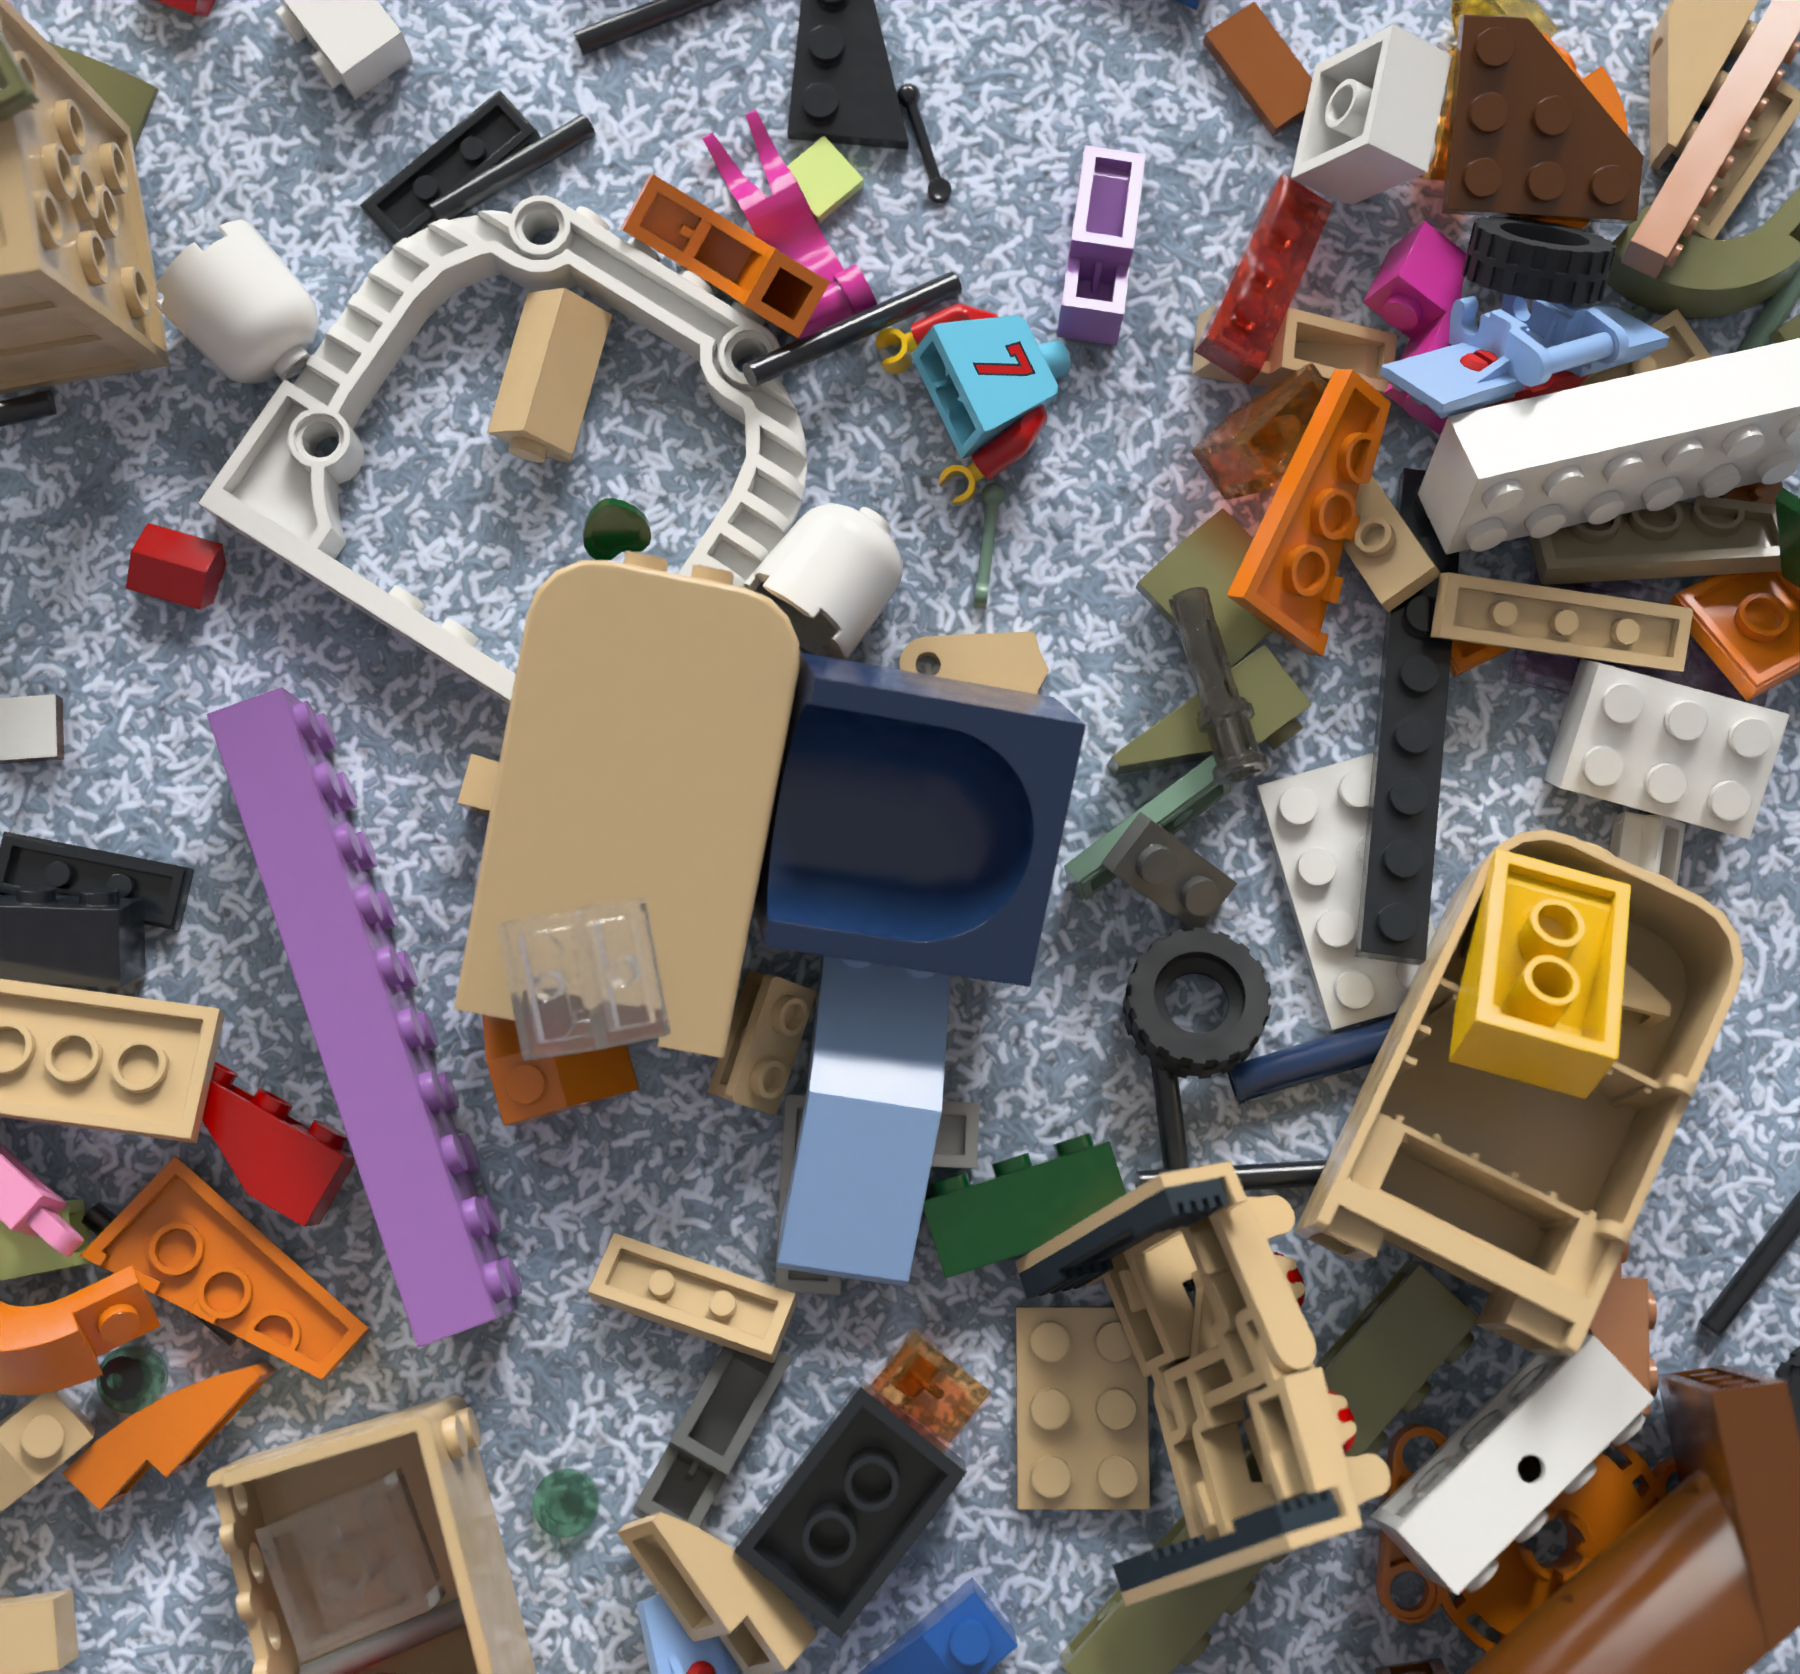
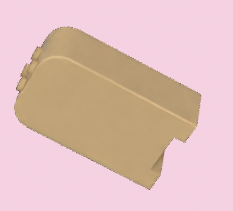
[454,551,799,1058]
[1294,829,1744,1356]

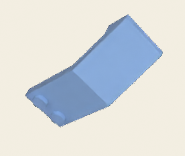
[776,955,951,1287]

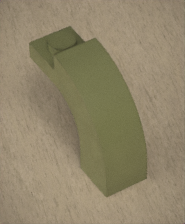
[1607,187,1800,318]

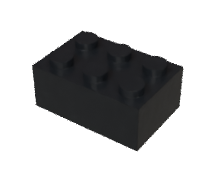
[734,1379,967,1639]

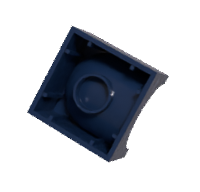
[754,652,1086,987]

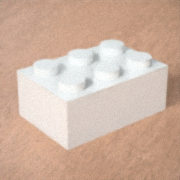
[1544,659,1790,839]

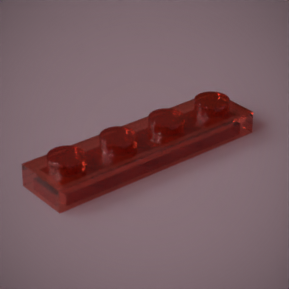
[1195,173,1334,385]

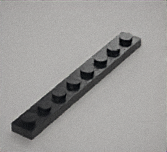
[1355,468,1460,966]

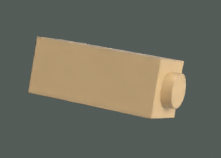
[487,288,612,463]

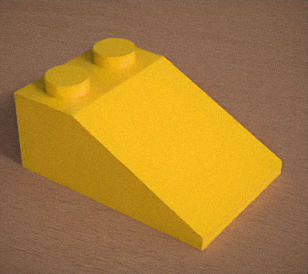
[1449,848,1631,1099]

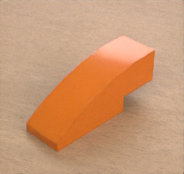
[62,1361,276,1510]

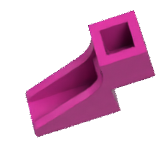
[1363,221,1467,436]

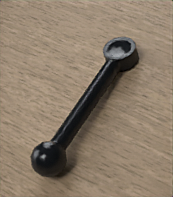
[897,83,952,203]

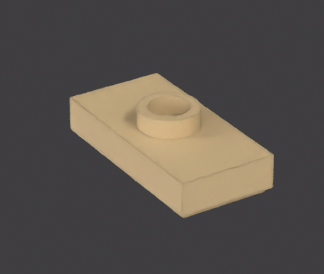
[1343,476,1440,612]

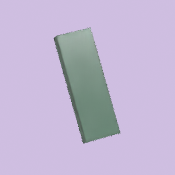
[1064,751,1231,901]

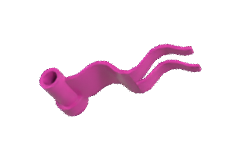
[702,109,877,340]

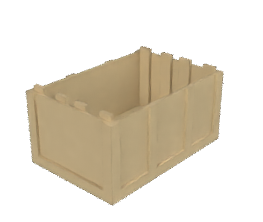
[0,0,170,395]

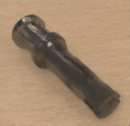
[1168,587,1271,784]

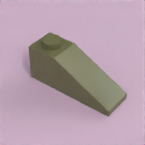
[1106,644,1312,776]

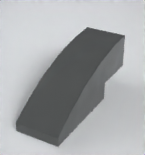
[631,1346,793,1528]

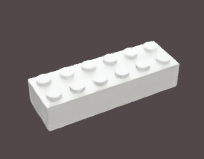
[1418,338,1800,555]

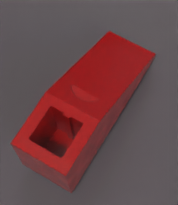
[202,1061,356,1227]

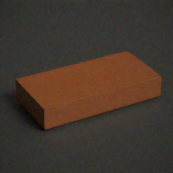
[1203,1,1312,137]

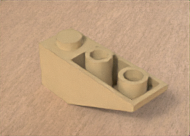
[1650,0,1759,171]

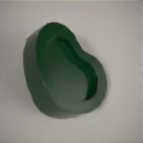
[583,498,651,561]

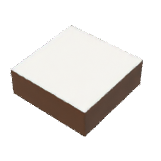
[0,694,64,764]

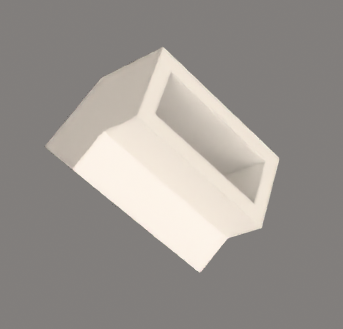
[1609,811,1686,884]

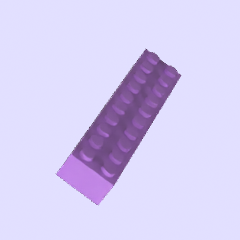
[207,687,522,1348]

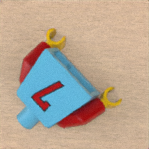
[875,304,1071,506]

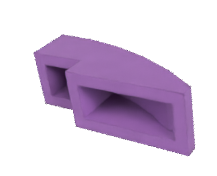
[1056,146,1146,346]

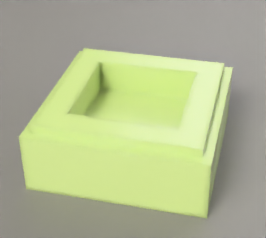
[787,136,864,224]

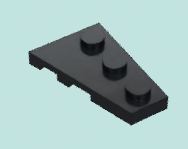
[787,0,909,150]

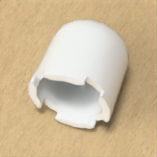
[155,220,319,385]
[743,503,903,660]

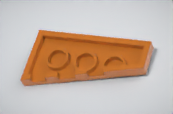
[1226,369,1391,657]
[79,1156,371,1380]

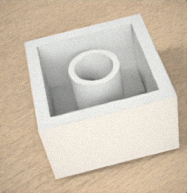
[1291,24,1452,205]

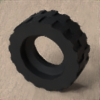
[1462,216,1616,305]
[1123,927,1271,1079]

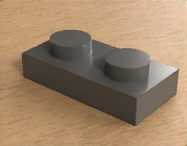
[1101,812,1237,930]

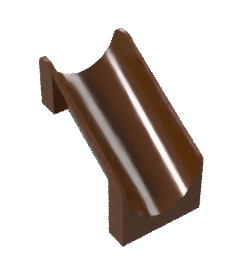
[1375,1365,1800,1674]

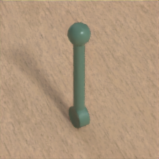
[974,482,1006,609]

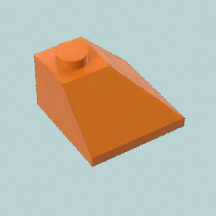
[482,990,639,1126]

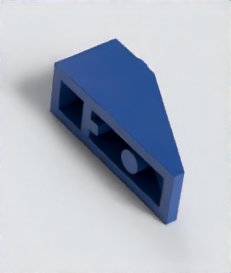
[857,1577,1018,1674]

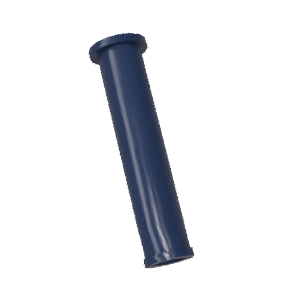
[1227,1016,1395,1105]

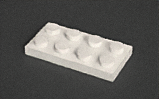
[1255,753,1435,1031]

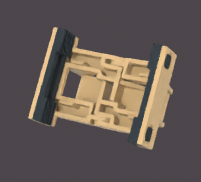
[1015,1161,1391,1606]

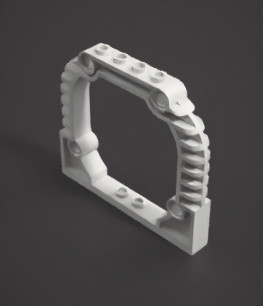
[199,195,807,705]

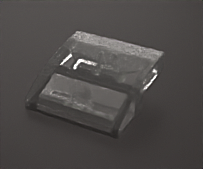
[496,898,671,1061]

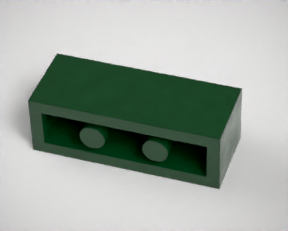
[923,1133,1126,1279]

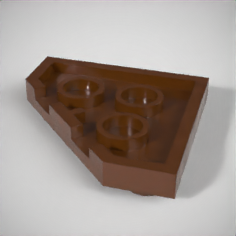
[1442,14,1643,224]

